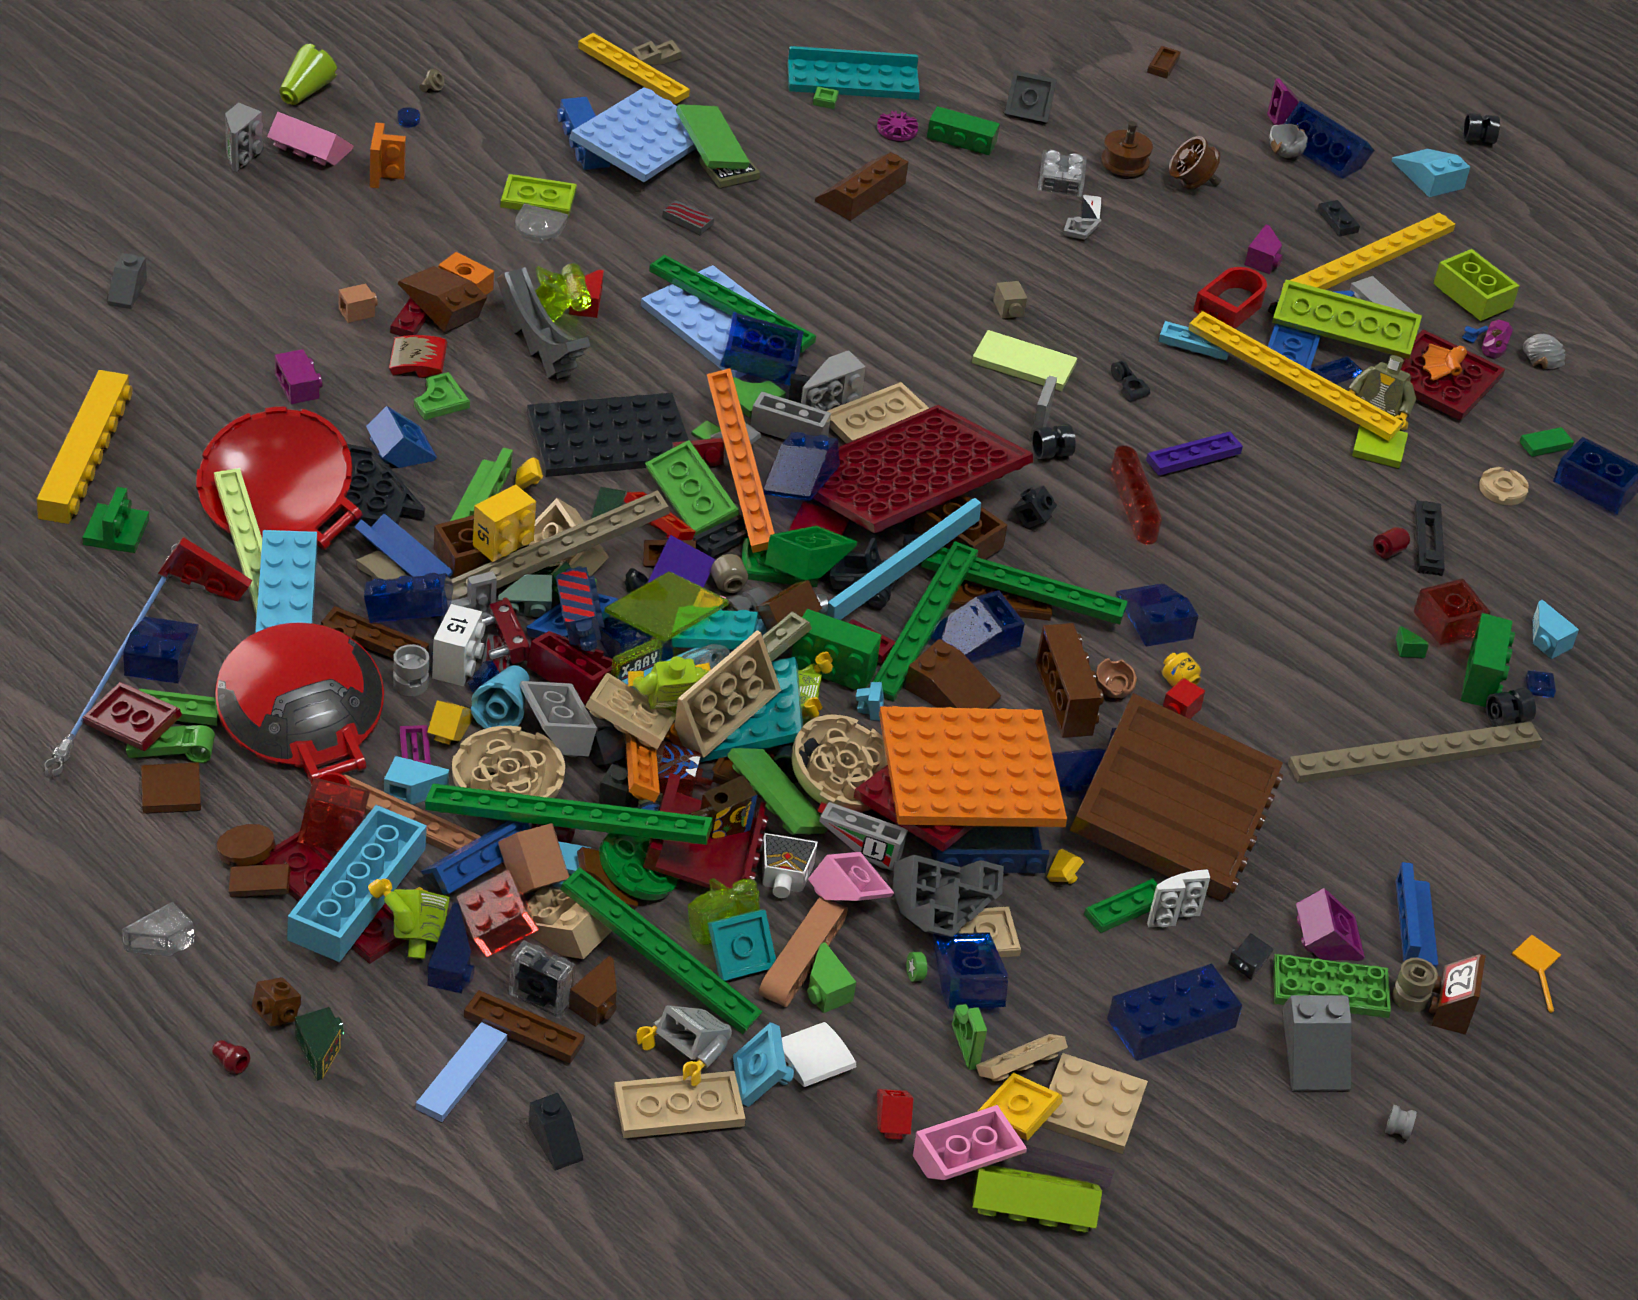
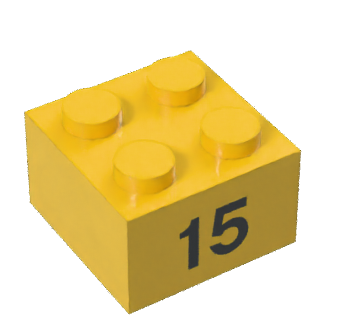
[473,484,536,562]

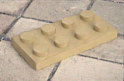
[827,382,929,443]
[614,1071,746,1138]

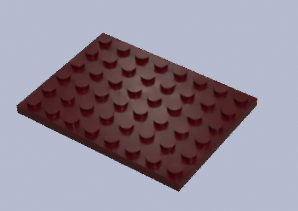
[781,405,1033,533]

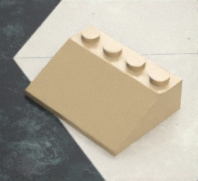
[675,630,781,758]

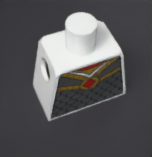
[761,833,818,898]

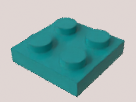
[708,909,776,981]

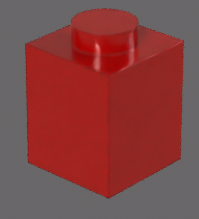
[1163,678,1205,719]

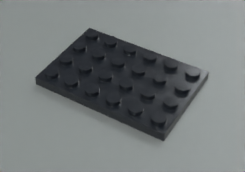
[526,393,689,477]

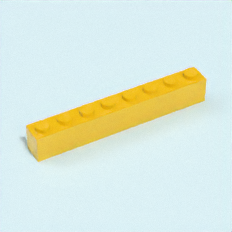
[37,370,133,524]

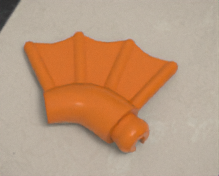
[1422,344,1467,381]

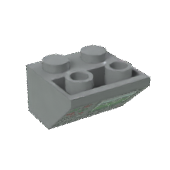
[225,102,263,172]

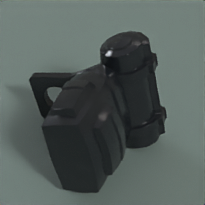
[830,538,899,609]

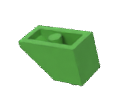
[807,942,856,1013]

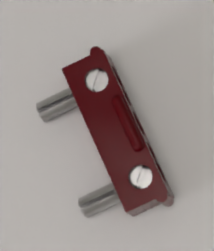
[482,597,530,664]

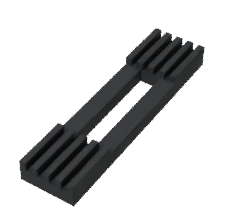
[1415,500,1445,576]

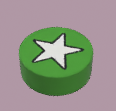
[906,952,927,982]

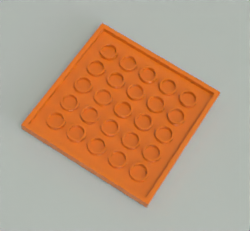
[879,706,1067,827]

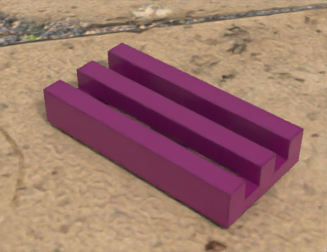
[399,725,431,765]

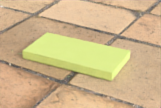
[972,330,1077,391]

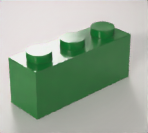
[927,106,1000,156]

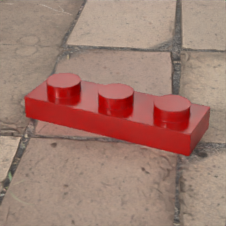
[624,492,696,540]

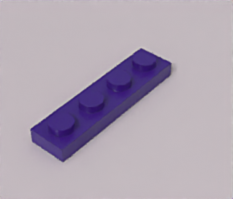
[1146,432,1243,476]

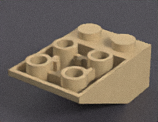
[508,887,612,959]

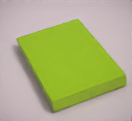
[500,174,577,217]

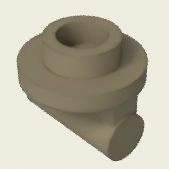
[419,69,444,92]

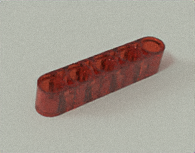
[1111,445,1162,545]

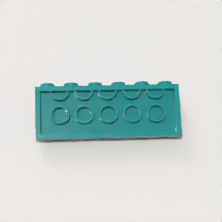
[787,46,920,100]

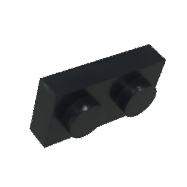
[1317,200,1360,237]

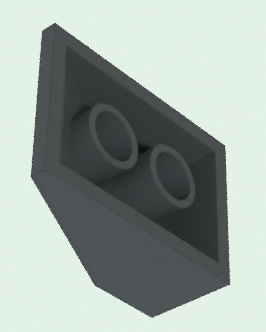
[1282,995,1352,1092]

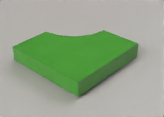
[414,372,470,420]
[733,377,786,418]
[952,1004,987,1070]

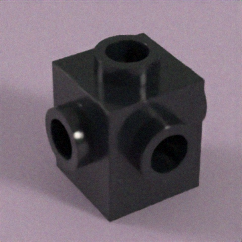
[1013,485,1057,529]

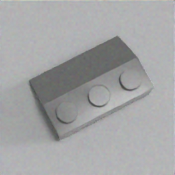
[519,681,597,757]

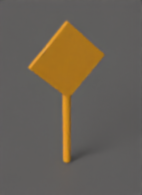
[1511,935,1561,1013]

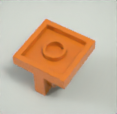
[370,123,406,188]

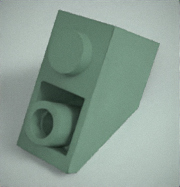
[498,574,552,618]

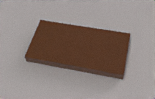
[947,579,1052,621]

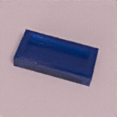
[1311,356,1362,384]

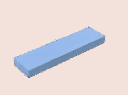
[416,1022,507,1122]

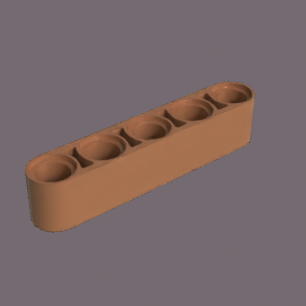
[759,896,848,1007]

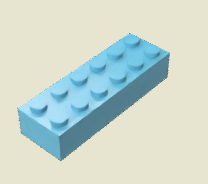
[255,530,317,633]
[287,805,427,962]

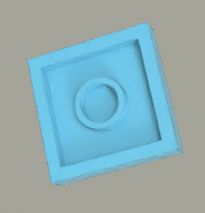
[733,1022,794,1107]

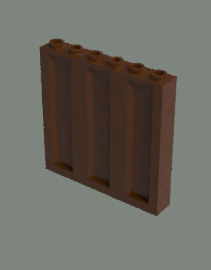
[1070,693,1283,902]

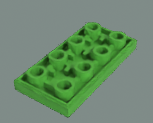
[676,104,750,170]
[727,748,828,835]
[1273,954,1391,1018]

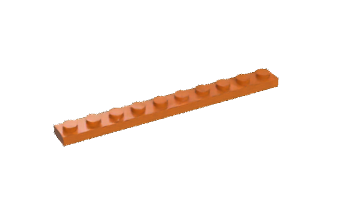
[707,368,775,553]

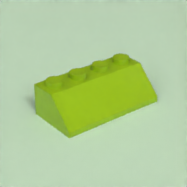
[972,1165,1102,1232]

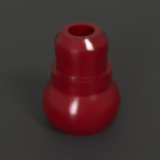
[212,1040,251,1074]

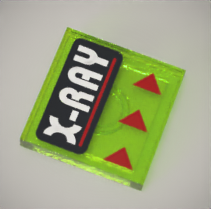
[611,638,663,681]

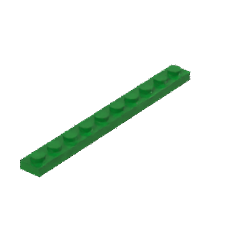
[425,784,712,845]

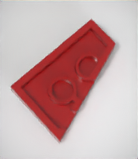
[158,537,252,602]

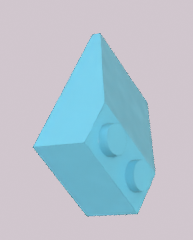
[1392,149,1470,197]

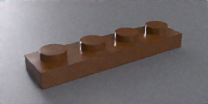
[321,606,429,659]
[464,990,585,1064]

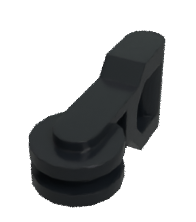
[1111,360,1150,401]

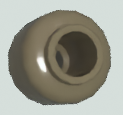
[711,554,748,593]

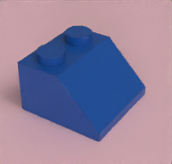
[366,406,437,468]

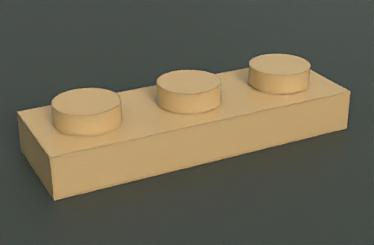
[976,1034,1068,1081]

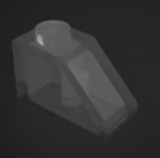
[122,902,194,956]

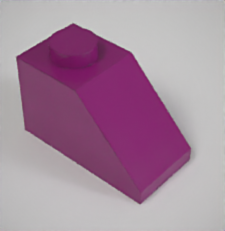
[1267,78,1304,125]
[1244,224,1283,274]

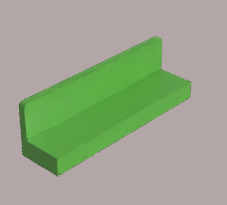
[450,447,513,521]

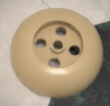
[792,715,888,813]
[452,726,565,798]

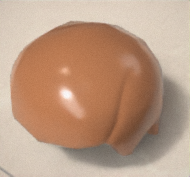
[1096,658,1137,698]

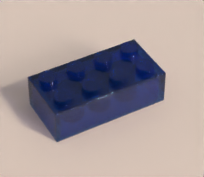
[1107,964,1242,1061]

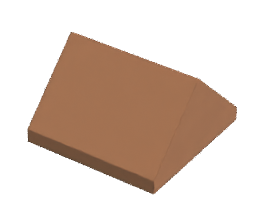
[498,823,570,897]

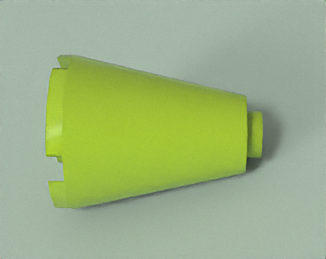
[279,44,337,105]

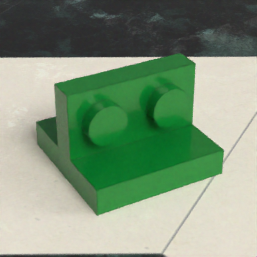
[83,487,149,553]

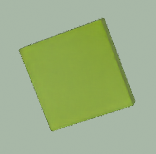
[1352,426,1408,468]

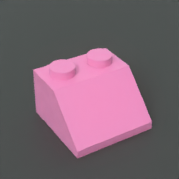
[808,852,894,901]

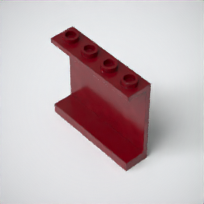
[643,773,768,898]

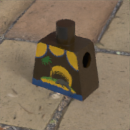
[689,775,757,839]

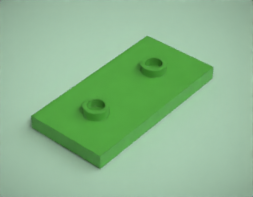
[645,440,739,536]

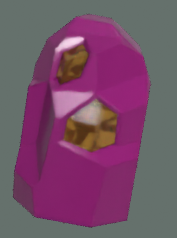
[1481,319,1513,359]

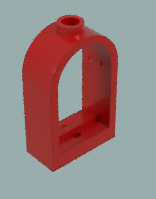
[1193,267,1267,329]

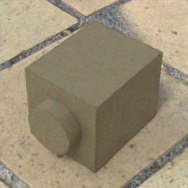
[994,281,1027,319]

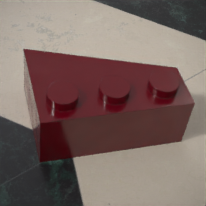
[527,631,628,705]

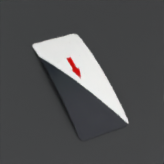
[1082,195,1101,219]

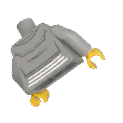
[636,1006,732,1086]

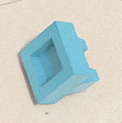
[856,682,884,720]

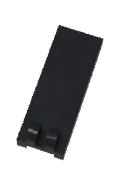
[693,515,749,557]

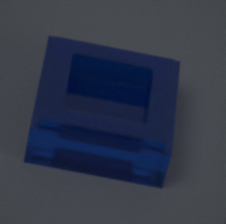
[1526,670,1556,698]

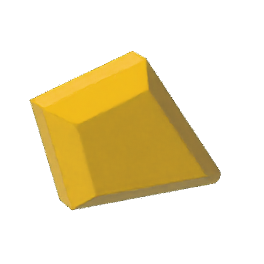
[515,457,543,489]
[1047,849,1084,884]

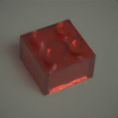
[1413,579,1490,645]
[297,777,370,852]
[456,869,539,957]

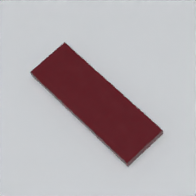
[256,830,406,964]

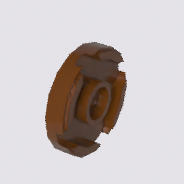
[216,824,276,866]

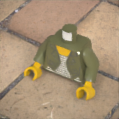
[1348,355,1416,431]

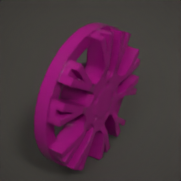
[877,111,918,141]

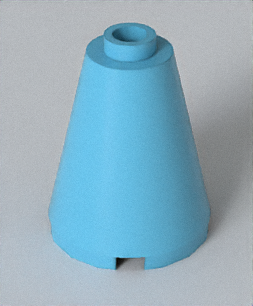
[471,666,529,729]

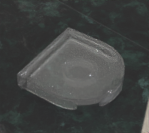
[515,203,568,243]

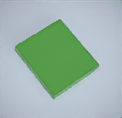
[691,421,721,440]

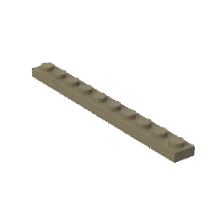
[417,490,670,618]
[1288,722,1542,783]

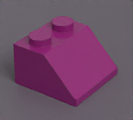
[1296,888,1365,961]

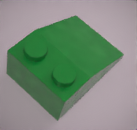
[765,526,857,582]

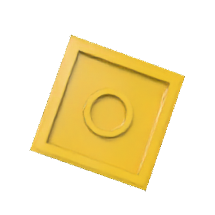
[978,1073,1063,1141]

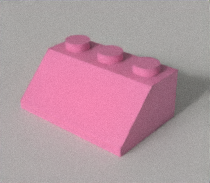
[267,112,354,166]
[913,1105,1027,1180]

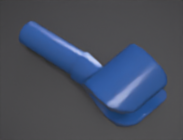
[1462,326,1488,343]

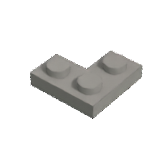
[441,571,497,623]

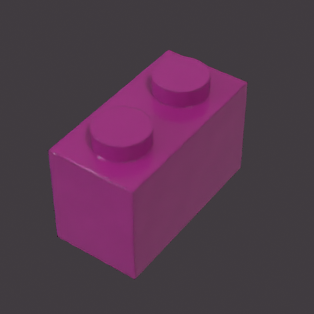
[275,349,323,404]

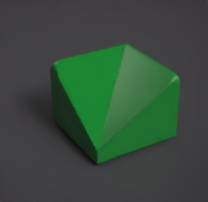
[1396,626,1429,658]

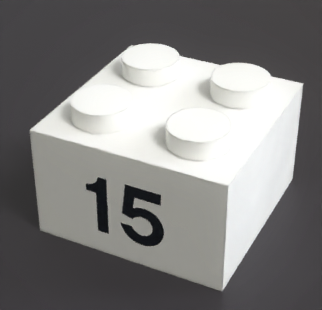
[432,604,485,686]

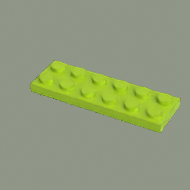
[1272,279,1422,359]

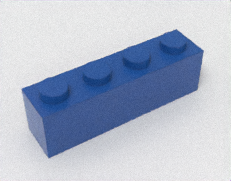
[557,97,610,170]

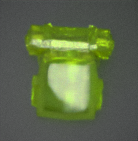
[535,263,592,321]
[688,878,760,945]

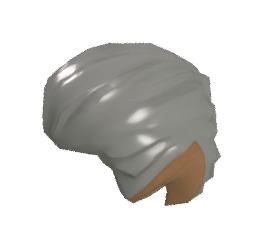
[1269,124,1308,158]
[1523,334,1566,369]

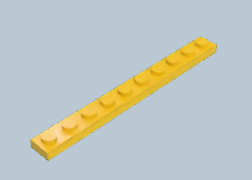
[1282,213,1455,290]
[1188,311,1403,441]

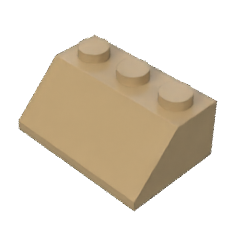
[529,498,609,576]

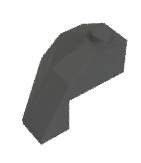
[893,855,1004,938]

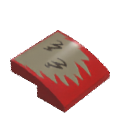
[389,335,447,378]

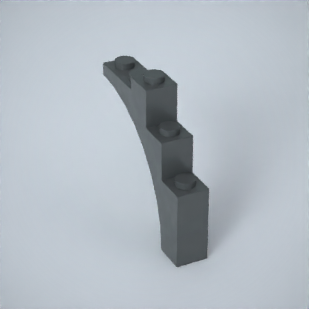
[497,267,591,380]

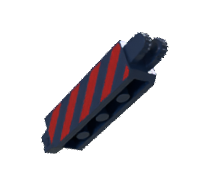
[556,566,605,651]

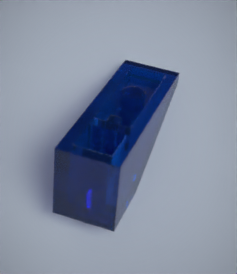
[427,902,475,994]

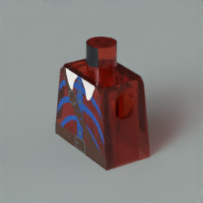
[656,741,715,797]

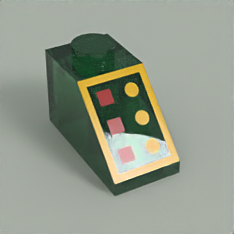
[295,1007,344,1081]

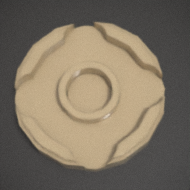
[1479,467,1529,506]

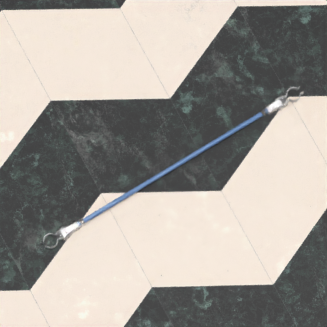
[45,541,180,778]

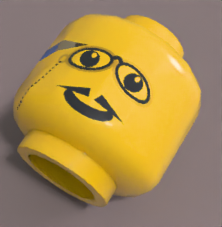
[1162,652,1201,687]

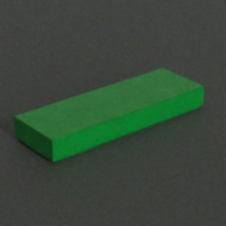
[1084,879,1158,933]

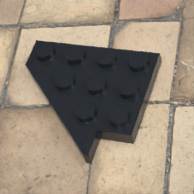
[330,444,425,526]

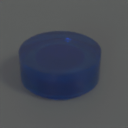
[397,107,420,127]

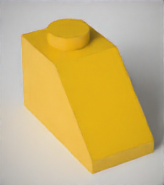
[427,700,474,744]

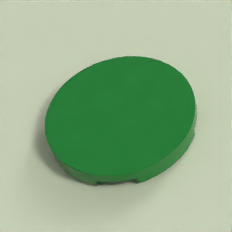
[599,833,679,900]

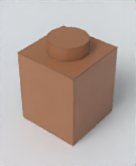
[339,283,378,323]

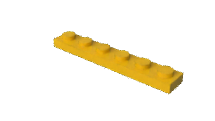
[578,33,690,105]

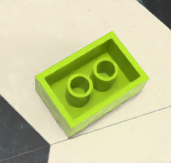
[1433,249,1520,321]

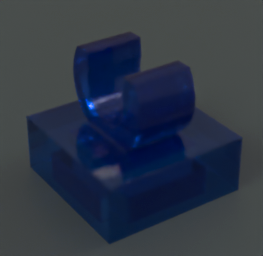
[467,660,500,692]

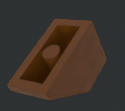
[569,956,617,1027]

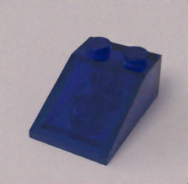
[763,432,840,501]
[1116,583,1199,647]
[123,616,199,684]
[933,932,1009,1010]

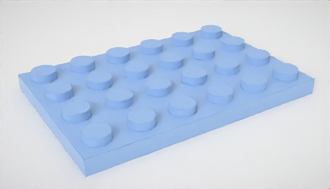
[569,87,696,182]
[641,265,795,378]

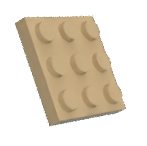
[585,673,676,749]
[1041,1053,1148,1154]

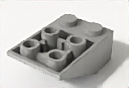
[801,350,866,411]

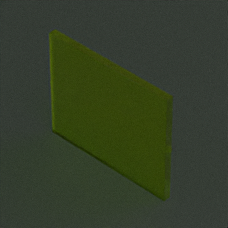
[605,571,729,642]

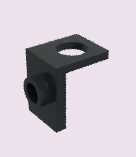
[1228,933,1273,980]

